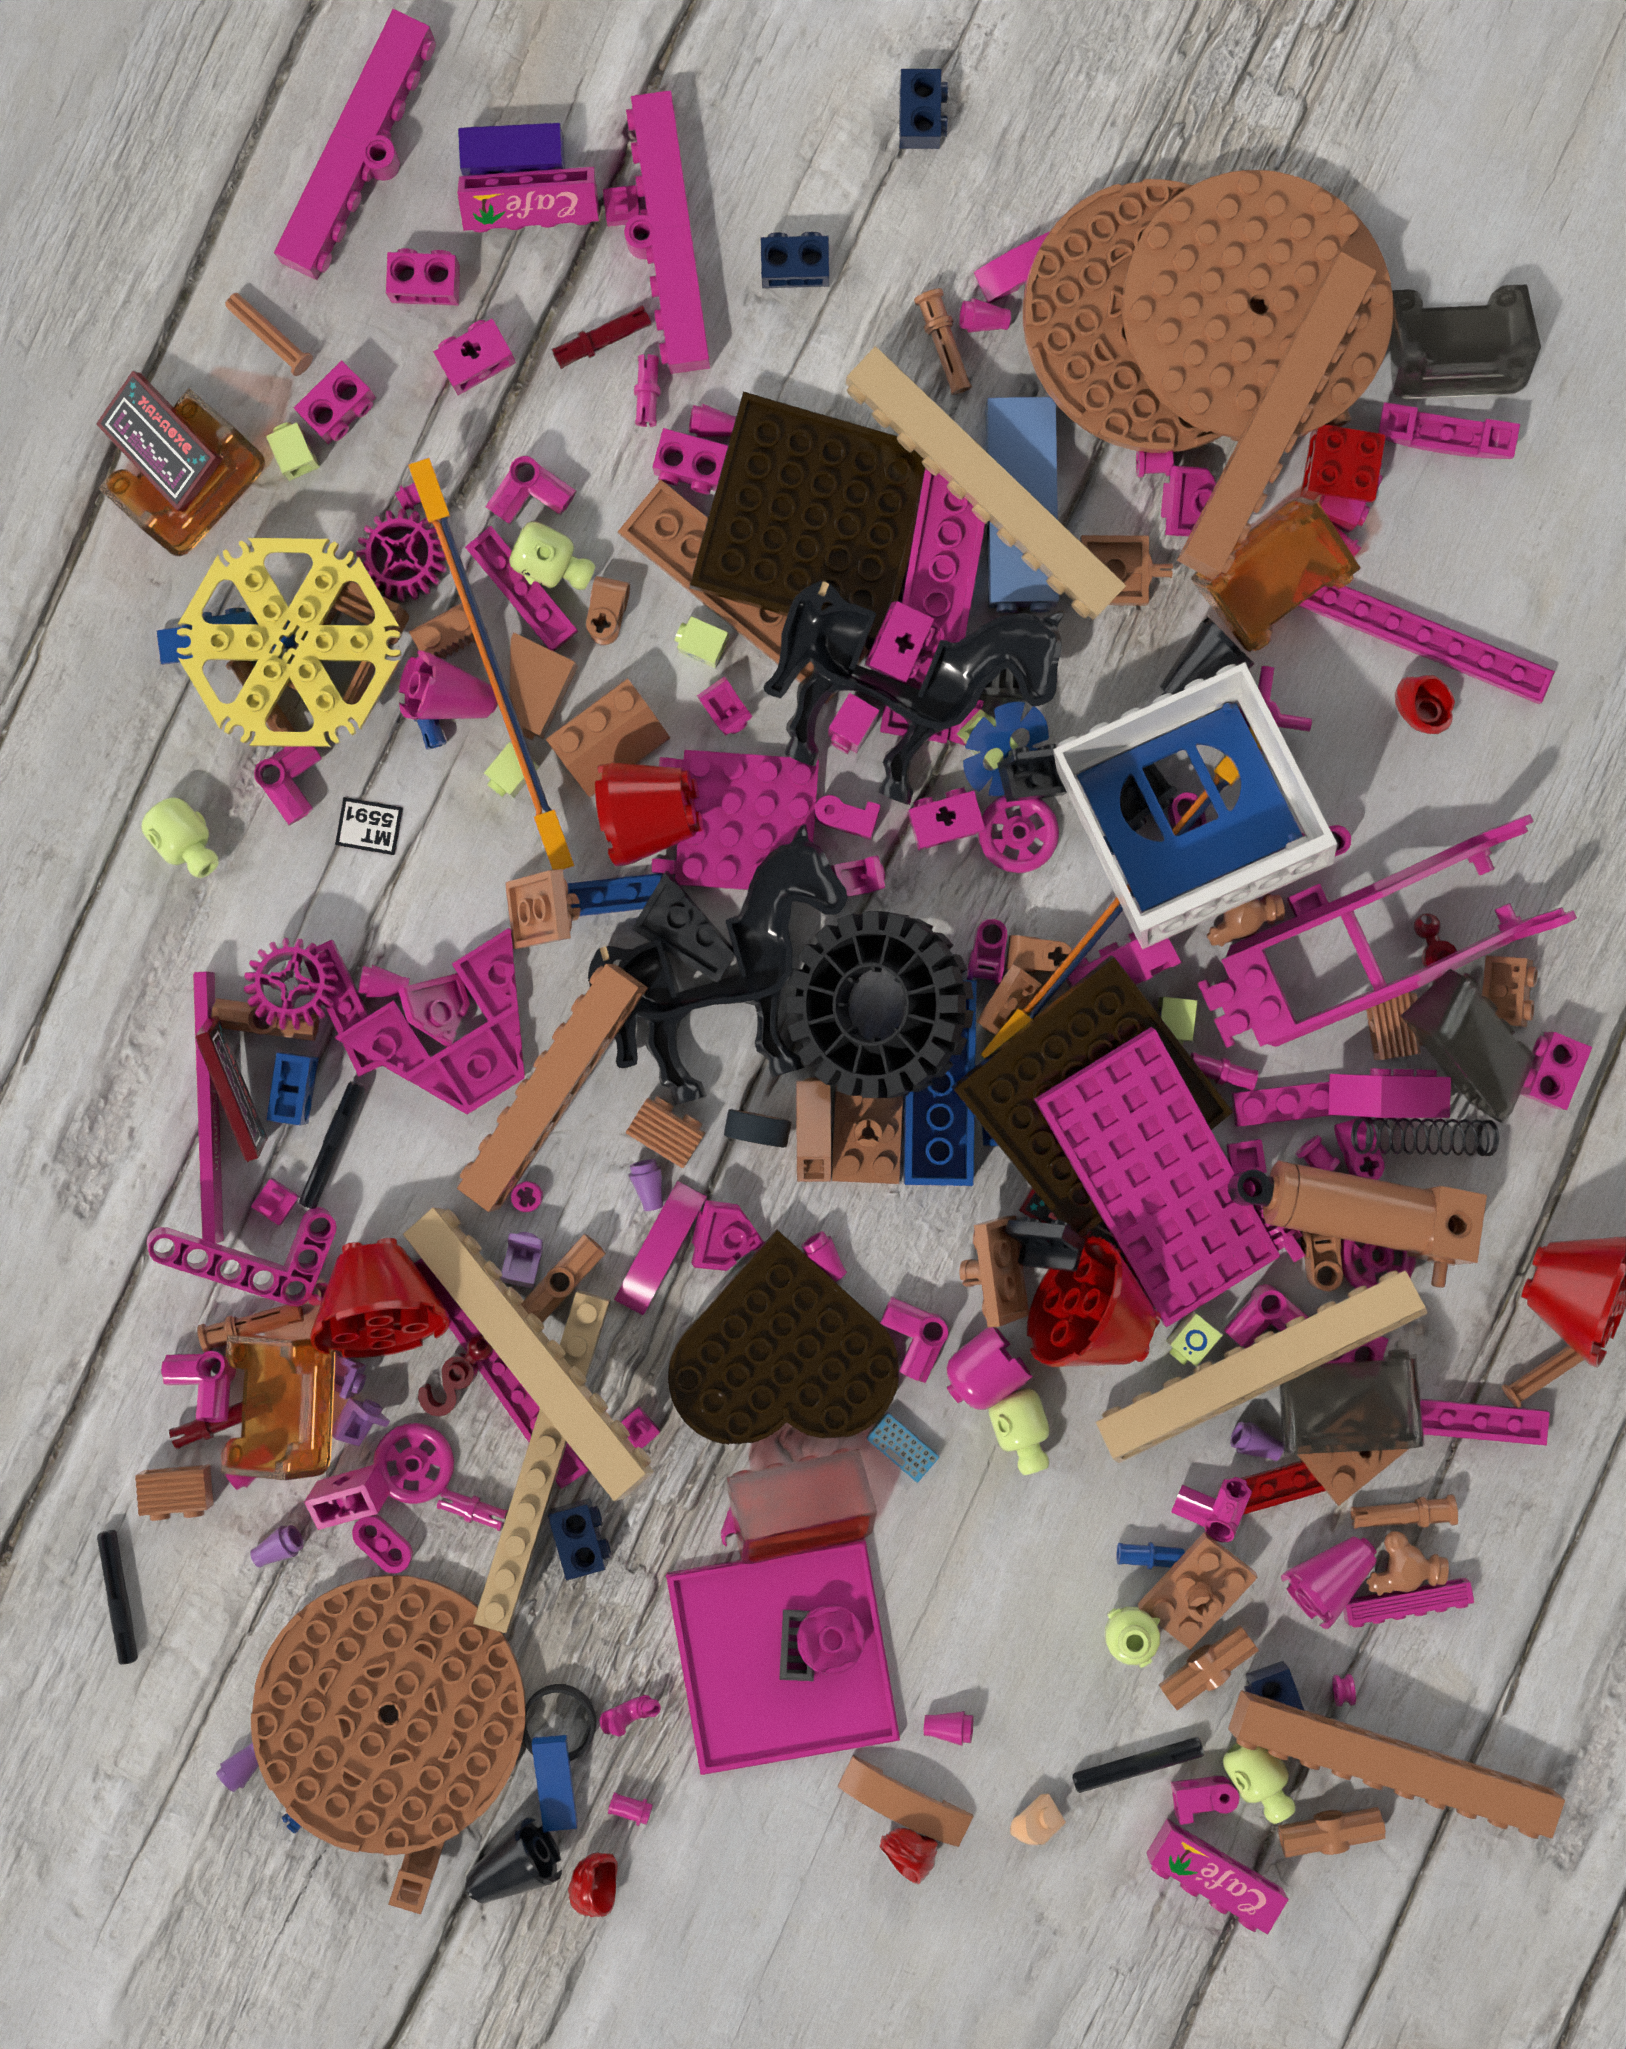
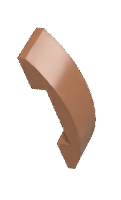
[838,1755,974,1847]
[388,1841,445,1914]

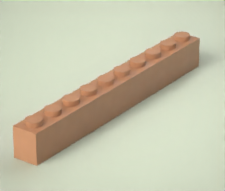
[1177,251,1377,580]
[1228,1690,1565,1839]

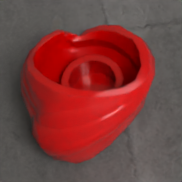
[1395,675,1455,735]
[879,1828,938,1885]
[568,1852,618,1917]

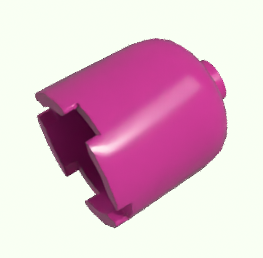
[946,1327,1033,1410]

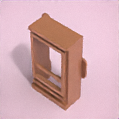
[287,581,409,720]

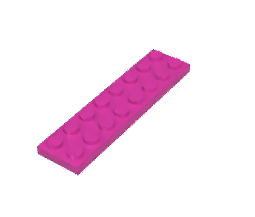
[880,468,985,744]

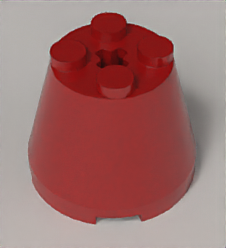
[595,763,703,867]

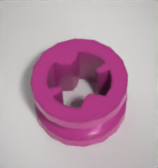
[511,1181,543,1212]
[1332,1674,1356,1707]

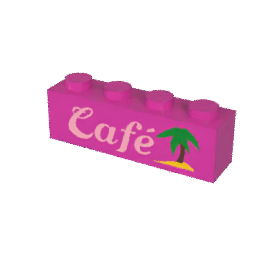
[457,167,599,233]
[1146,1819,1289,1935]

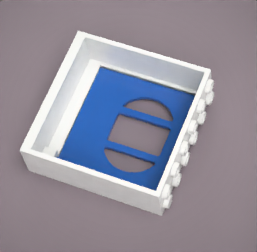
[1053,662,1337,949]

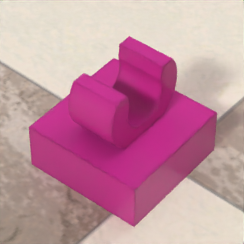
[603,185,640,227]
[251,1178,300,1225]
[620,1406,661,1448]

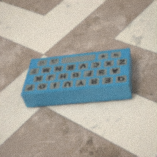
[866,1412,940,1483]

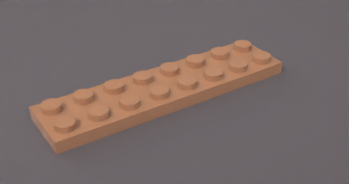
[618,479,870,705]

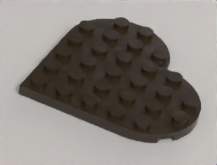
[668,1229,899,1445]

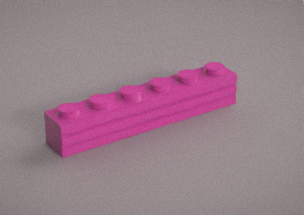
[1343,1578,1474,1628]

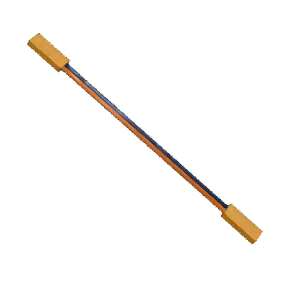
[408,458,575,870]
[980,726,1262,1058]

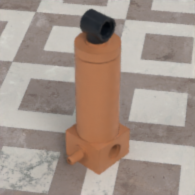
[1228,1161,1487,1288]

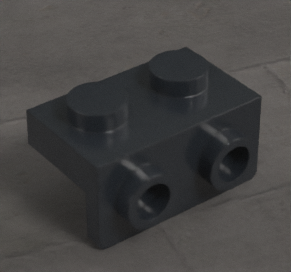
[997,744,1067,802]
[1120,763,1178,832]
[1005,1217,1085,1272]

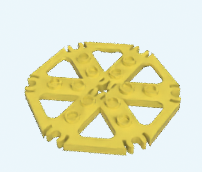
[177,538,401,747]

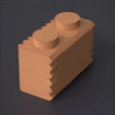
[409,603,488,659]
[1366,991,1425,1060]
[626,1096,705,1168]
[135,1464,214,1521]

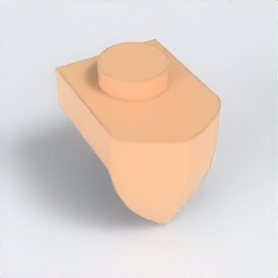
[1010,1793,1066,1845]

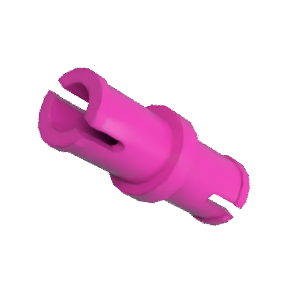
[634,354,661,427]
[1190,1052,1258,1091]
[437,1488,508,1531]

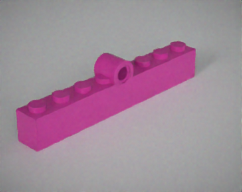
[274,9,436,280]
[624,90,710,374]

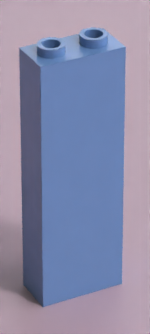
[985,397,1059,613]

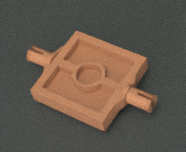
[1080,535,1173,606]

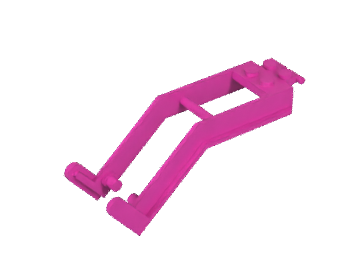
[1198,814,1577,1048]

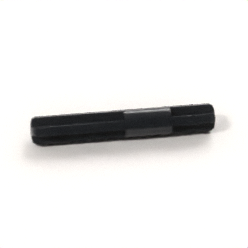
[299,1081,365,1209]
[97,1530,138,1665]
[1072,1737,1204,1793]

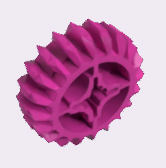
[356,509,447,602]
[244,938,338,1030]

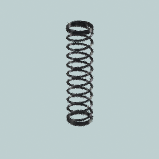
[1351,1117,1500,1157]

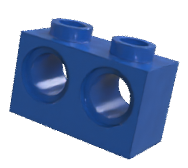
[266,1052,319,1125]

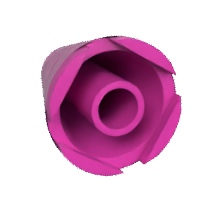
[399,650,498,720]
[1281,1536,1377,1629]

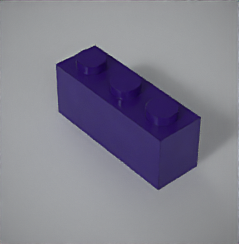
[458,123,565,176]

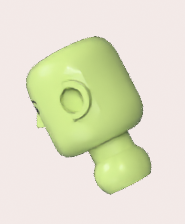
[509,521,596,590]
[141,797,219,878]
[988,1388,1050,1475]
[1105,1606,1160,1668]
[1223,1744,1295,1824]

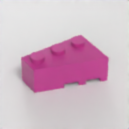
[1066,932,1182,988]
[1328,1068,1451,1118]

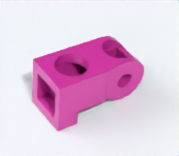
[815,795,881,840]
[1171,1776,1239,1825]

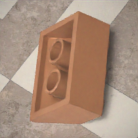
[546,679,671,798]

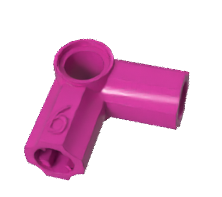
[485,456,577,524]
[254,747,322,826]
[1223,1284,1309,1349]
[880,1296,949,1383]
[161,1351,236,1422]
[1171,1476,1252,1542]

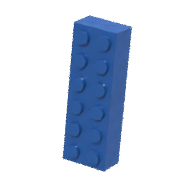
[903,980,977,1186]

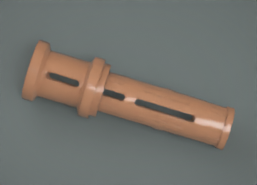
[914,288,972,395]
[197,1305,304,1353]
[1351,1494,1458,1529]

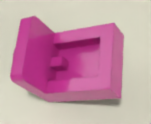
[697,677,753,736]
[831,855,885,897]

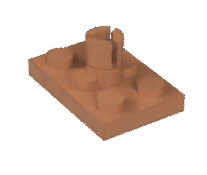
[505,869,580,949]
[832,1085,903,1184]
[959,1215,1029,1327]
[1294,1388,1417,1506]
[1138,1532,1258,1650]

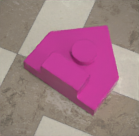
[1161,466,1216,536]
[398,973,470,1046]
[691,1200,764,1271]

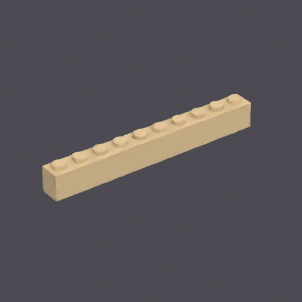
[846,346,1126,620]
[403,1207,654,1501]
[1096,1270,1428,1463]
[473,1290,611,1633]

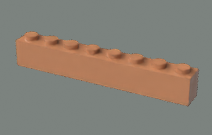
[457,964,648,1212]

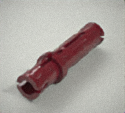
[551,305,652,369]
[169,1391,273,1449]

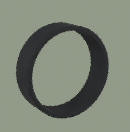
[522,1684,596,1761]

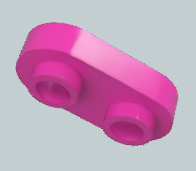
[352,1514,413,1573]

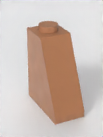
[509,632,578,741]
[796,1077,831,1182]

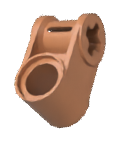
[586,576,630,645]
[1006,935,1072,972]
[1300,1231,1343,1292]

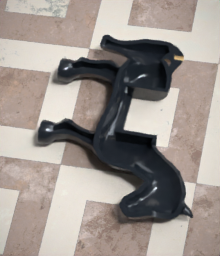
[763,581,1065,805]
[588,824,848,1105]

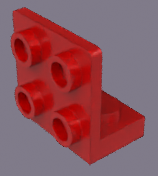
[1300,425,1385,503]

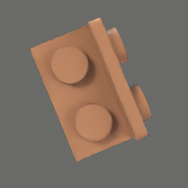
[1479,956,1538,1027]
[976,964,1043,1036]

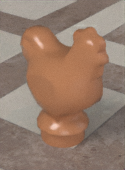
[1207,893,1285,947]
[1366,1531,1449,1596]

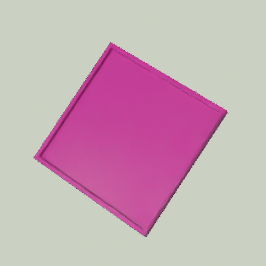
[666,1538,900,1775]

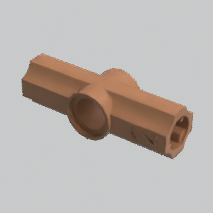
[211,998,320,1041]
[521,1233,606,1323]
[1159,1625,1259,1711]
[1278,1807,1386,1858]

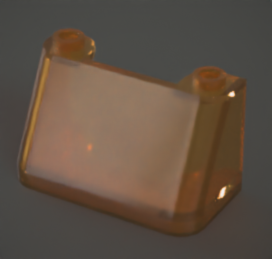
[98,388,265,556]
[1191,497,1361,652]
[221,1335,335,1481]

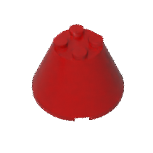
[1521,1236,1626,1368]
[1027,1237,1161,1367]
[310,1238,450,1358]

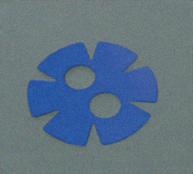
[963,702,1049,796]

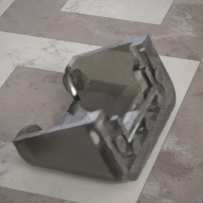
[1390,284,1541,399]
[1279,1349,1425,1454]

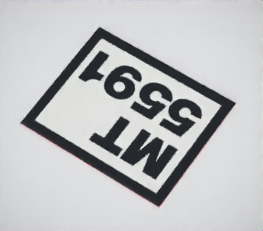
[335,797,403,855]

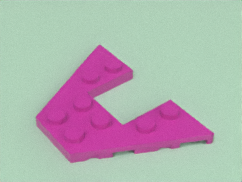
[335,928,525,1115]

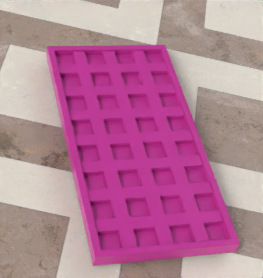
[1034,1027,1280,1328]

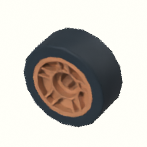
[724,1109,792,1148]

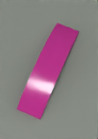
[974,231,1050,304]
[1378,402,1520,459]
[614,1181,707,1315]

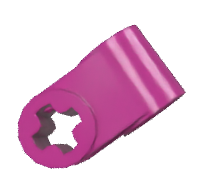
[967,919,1008,985]
[1334,1118,1385,1180]

